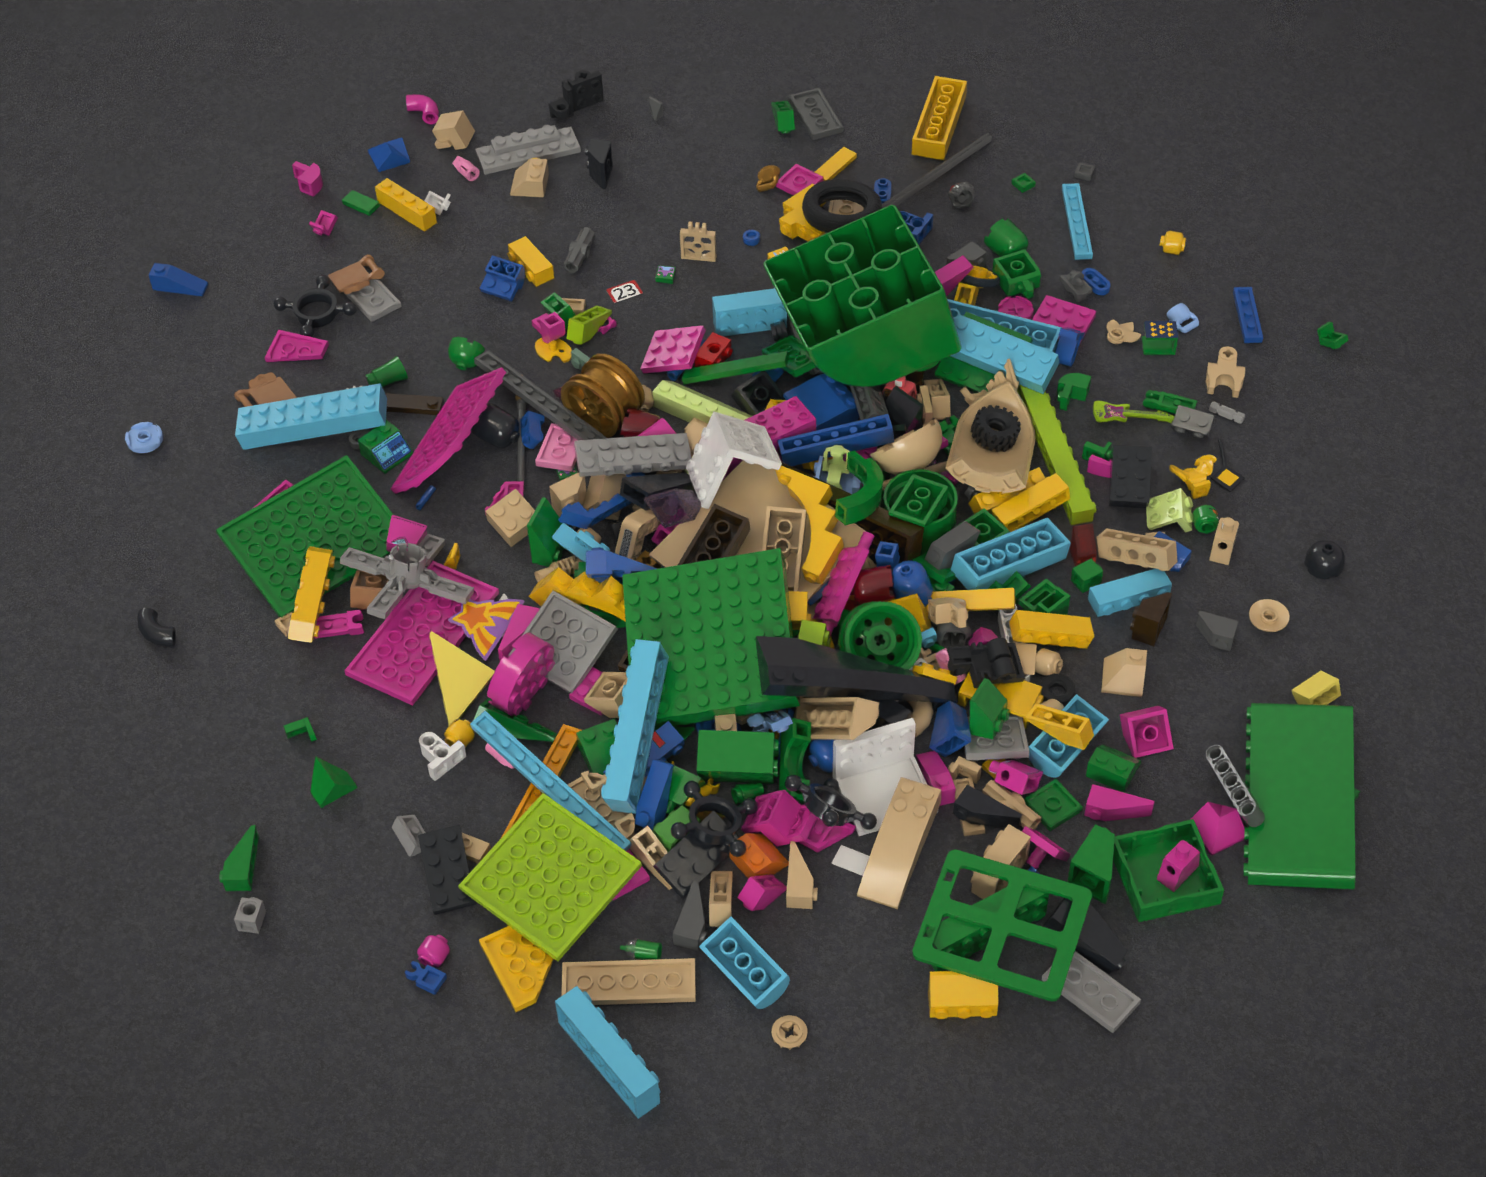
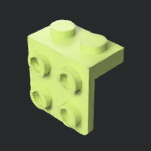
[1146,488,1194,533]

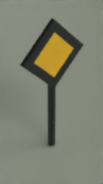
[1211,439,1245,492]

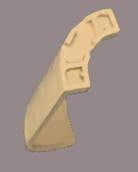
[946,382,1035,494]

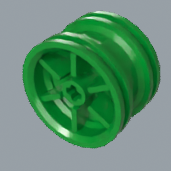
[838,601,922,670]

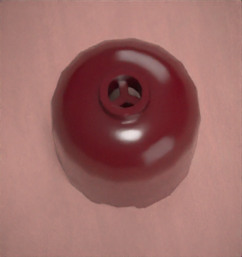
[620,408,661,437]
[850,565,894,605]

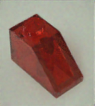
[1070,523,1097,567]

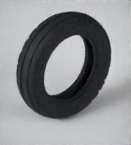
[802,179,882,233]

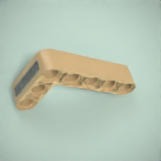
[615,500,687,560]

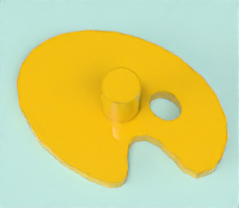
[535,338,572,363]

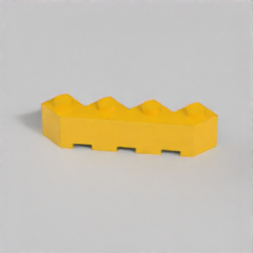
[288,546,335,643]

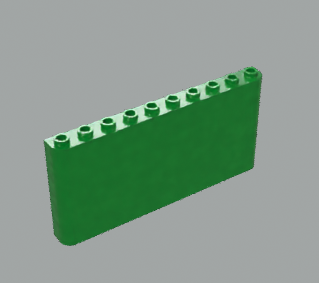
[1244,703,1355,889]

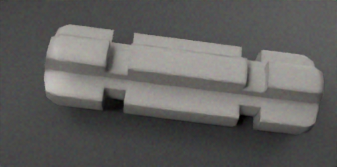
[1209,401,1245,424]

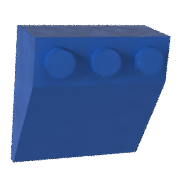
[783,374,859,430]

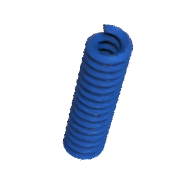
[415,486,436,510]

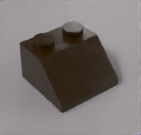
[1130,592,1172,647]

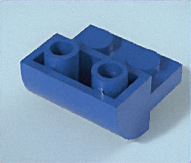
[479,255,525,302]

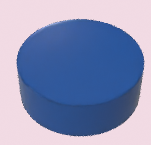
[743,230,760,246]

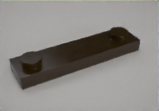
[385,393,444,415]

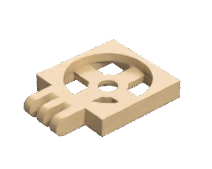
[680,221,717,262]

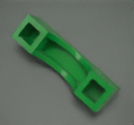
[779,718,811,805]

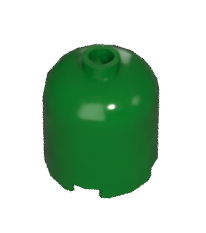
[984,218,1029,257]

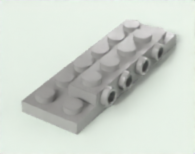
[475,125,581,175]
[574,433,692,477]

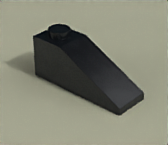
[953,785,1022,829]

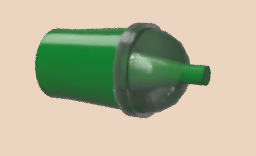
[620,938,662,960]

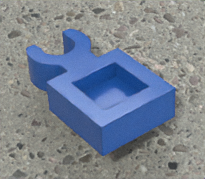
[405,961,447,995]

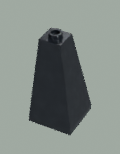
[1042,898,1128,974]

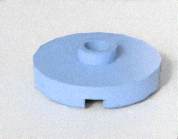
[125,422,163,453]

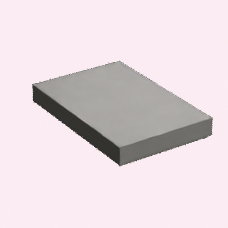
[344,279,402,322]

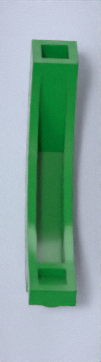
[835,451,883,526]

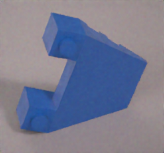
[586,547,657,585]

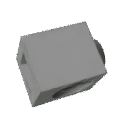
[234,897,266,934]

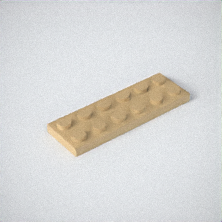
[562,958,696,1005]

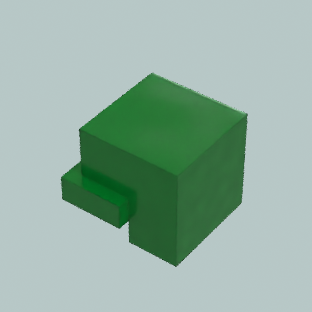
[1018,579,1070,615]

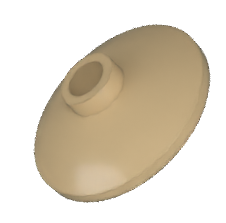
[1249,599,1290,632]

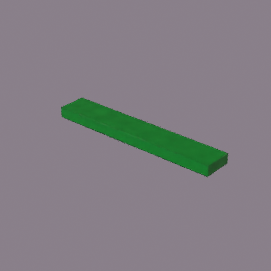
[682,351,789,384]

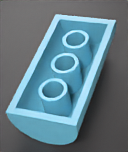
[1029,694,1109,778]
[699,916,790,1009]

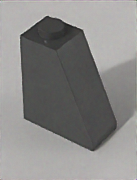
[924,521,981,570]

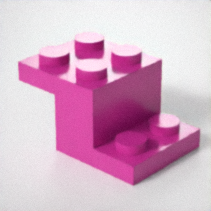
[741,789,817,847]

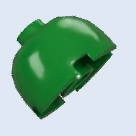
[448,337,485,370]

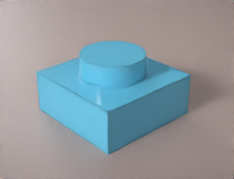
[921,627,937,648]

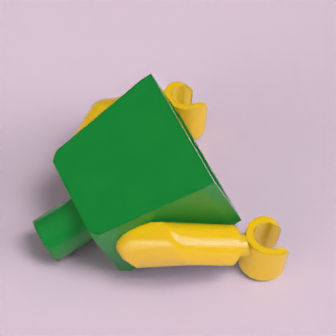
[666,761,720,815]

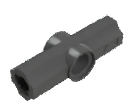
[564,227,595,273]

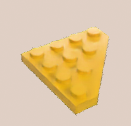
[479,926,554,1012]

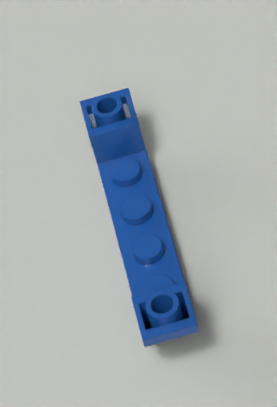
[558,472,645,529]

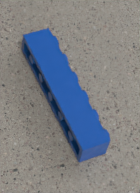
[778,414,894,466]

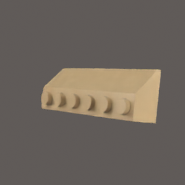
[794,697,879,740]

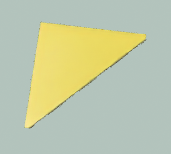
[429,631,495,727]

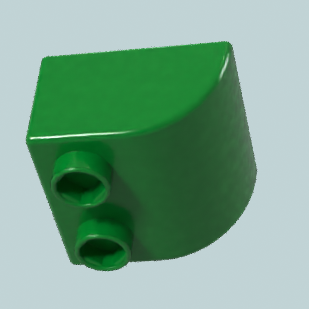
[763,205,962,387]

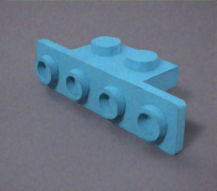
[552,523,610,562]

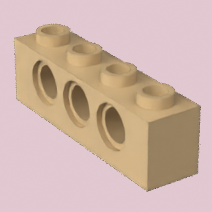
[1097,528,1178,571]

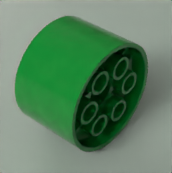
[883,469,958,555]

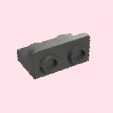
[1171,405,1215,439]

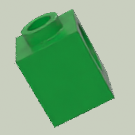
[1071,558,1103,593]

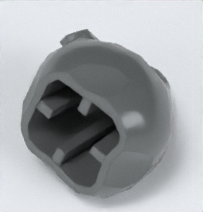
[931,621,972,649]

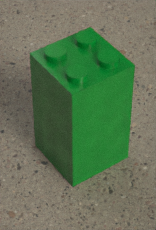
[697,730,779,784]

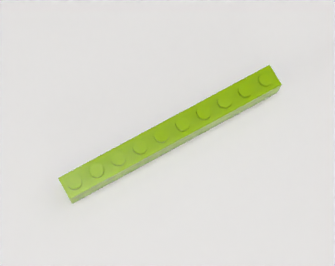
[1017,385,1096,525]

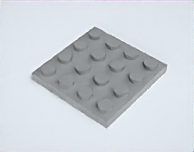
[508,590,618,693]

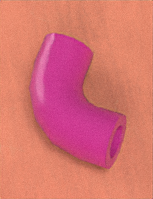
[406,94,439,124]

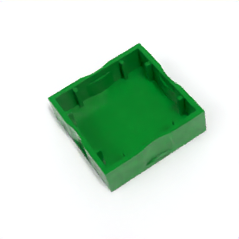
[1113,819,1224,923]

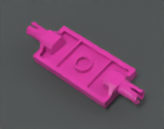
[813,531,875,639]

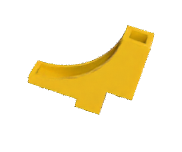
[779,184,826,241]

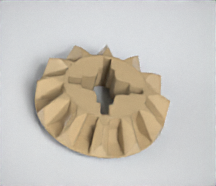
[771,1015,808,1050]

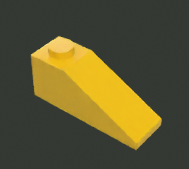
[1025,703,1094,750]

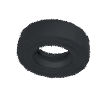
[1040,674,1076,707]

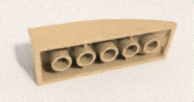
[762,506,807,591]
[857,777,941,909]

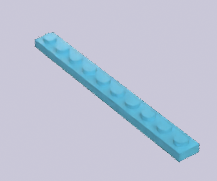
[470,711,631,851]

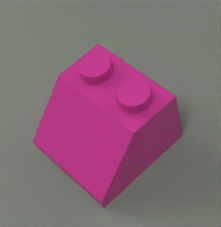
[1119,706,1174,758]

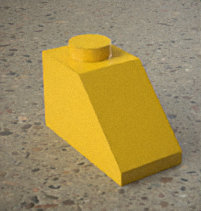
[954,282,980,306]

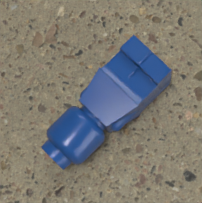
[875,541,900,572]

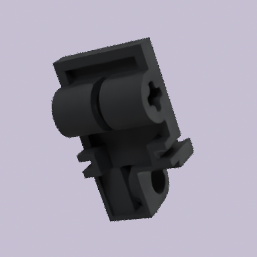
[549,70,604,118]
[947,638,1025,688]

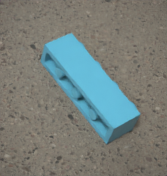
[1088,568,1172,617]

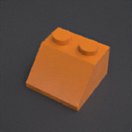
[729,833,789,879]

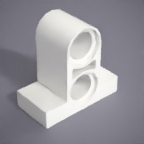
[419,732,466,781]

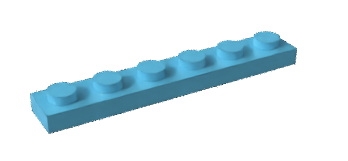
[1062,183,1093,260]

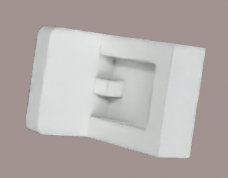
[424,191,451,215]

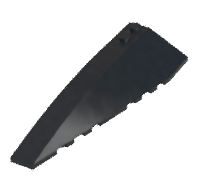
[755,636,957,703]

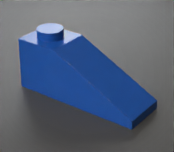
[149,263,208,297]
[635,759,674,830]

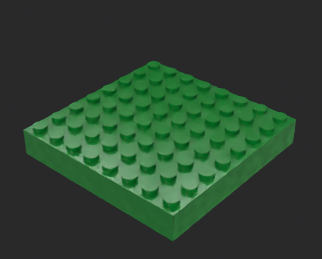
[622,548,800,729]

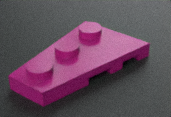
[265,330,329,362]

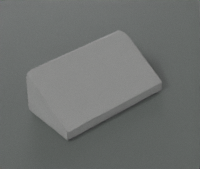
[392,814,426,857]

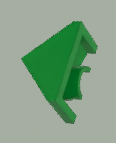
[310,756,357,808]

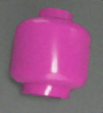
[417,935,450,967]

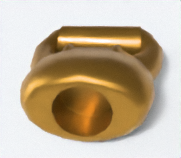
[756,165,780,192]

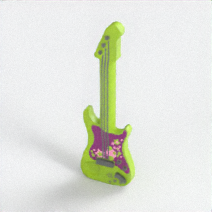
[1093,401,1174,423]

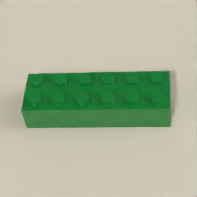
[924,887,1049,971]

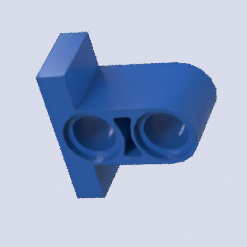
[900,211,933,245]
[1055,327,1085,367]

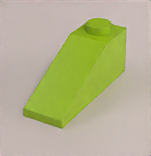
[566,305,612,345]

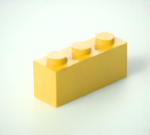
[507,236,554,287]

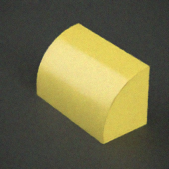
[1292,671,1341,705]

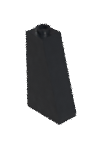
[619,473,696,510]

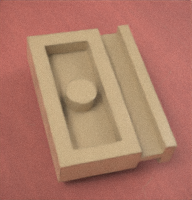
[916,385,933,424]

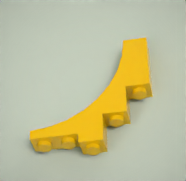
[529,567,626,622]

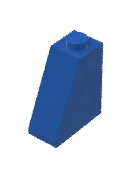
[929,701,971,757]

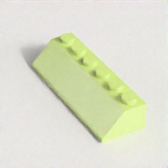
[652,380,752,423]

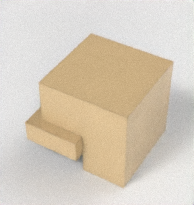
[432,111,475,150]

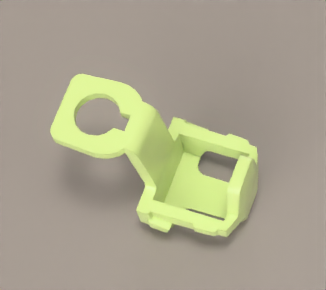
[822,445,850,489]

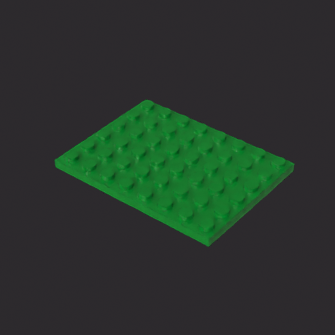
[216,455,393,618]

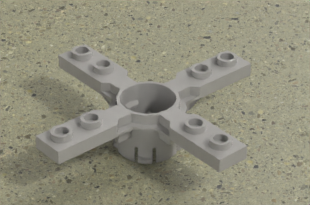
[340,534,474,619]

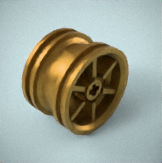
[561,354,645,438]

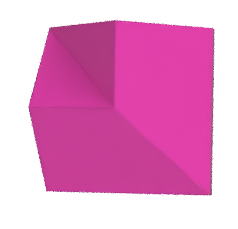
[1190,802,1244,856]

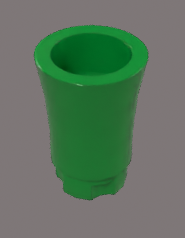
[365,356,408,388]

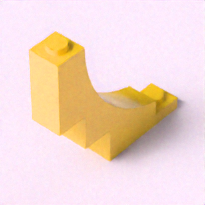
[775,466,844,585]

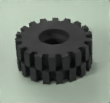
[971,405,1021,452]

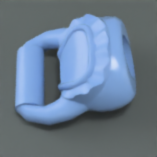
[1167,303,1199,333]

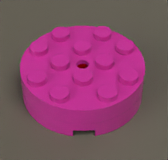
[487,632,555,716]

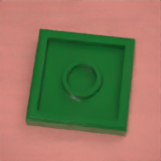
[1024,779,1083,831]

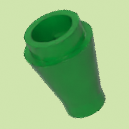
[731,783,764,804]

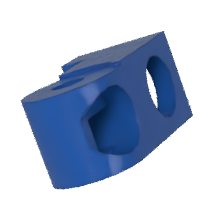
[520,411,545,449]

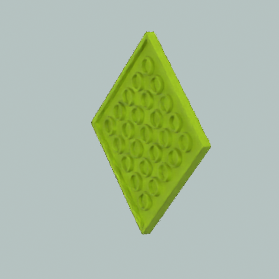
[458,793,642,961]

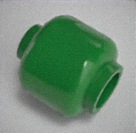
[1193,505,1219,534]

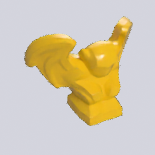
[1169,455,1217,499]

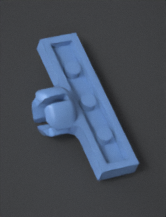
[747,710,793,733]

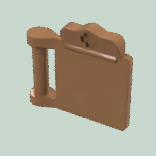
[328,254,385,294]
[234,372,296,407]

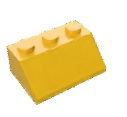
[928,971,998,1019]

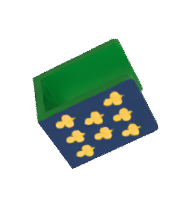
[1142,321,1178,355]

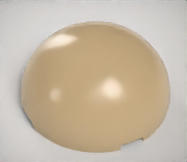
[870,419,942,475]

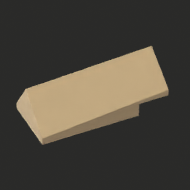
[583,474,627,520]

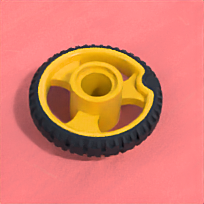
[961,266,1000,288]

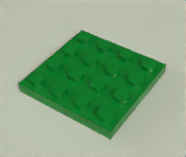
[935,312,1033,393]

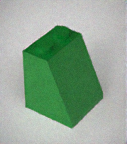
[1067,824,1115,904]

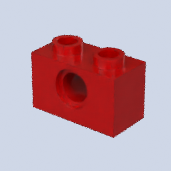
[694,332,733,367]

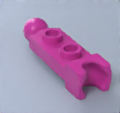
[314,610,365,638]

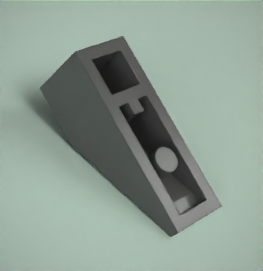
[673,880,708,951]

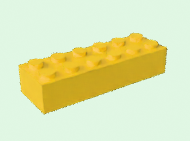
[912,76,967,160]

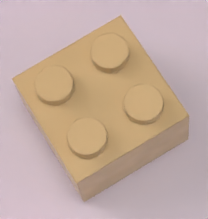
[485,489,535,547]

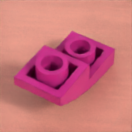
[1087,455,1111,478]

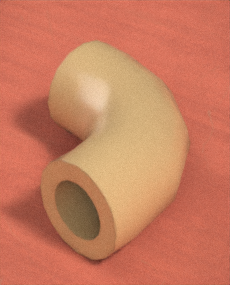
[907,701,933,737]

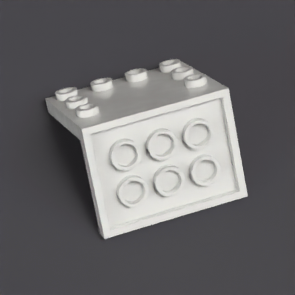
[686,412,782,509]
[833,718,938,836]

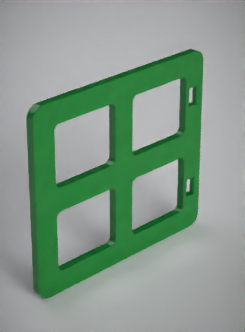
[912,850,1092,1002]

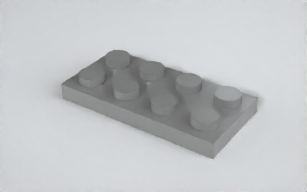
[1042,951,1141,1033]

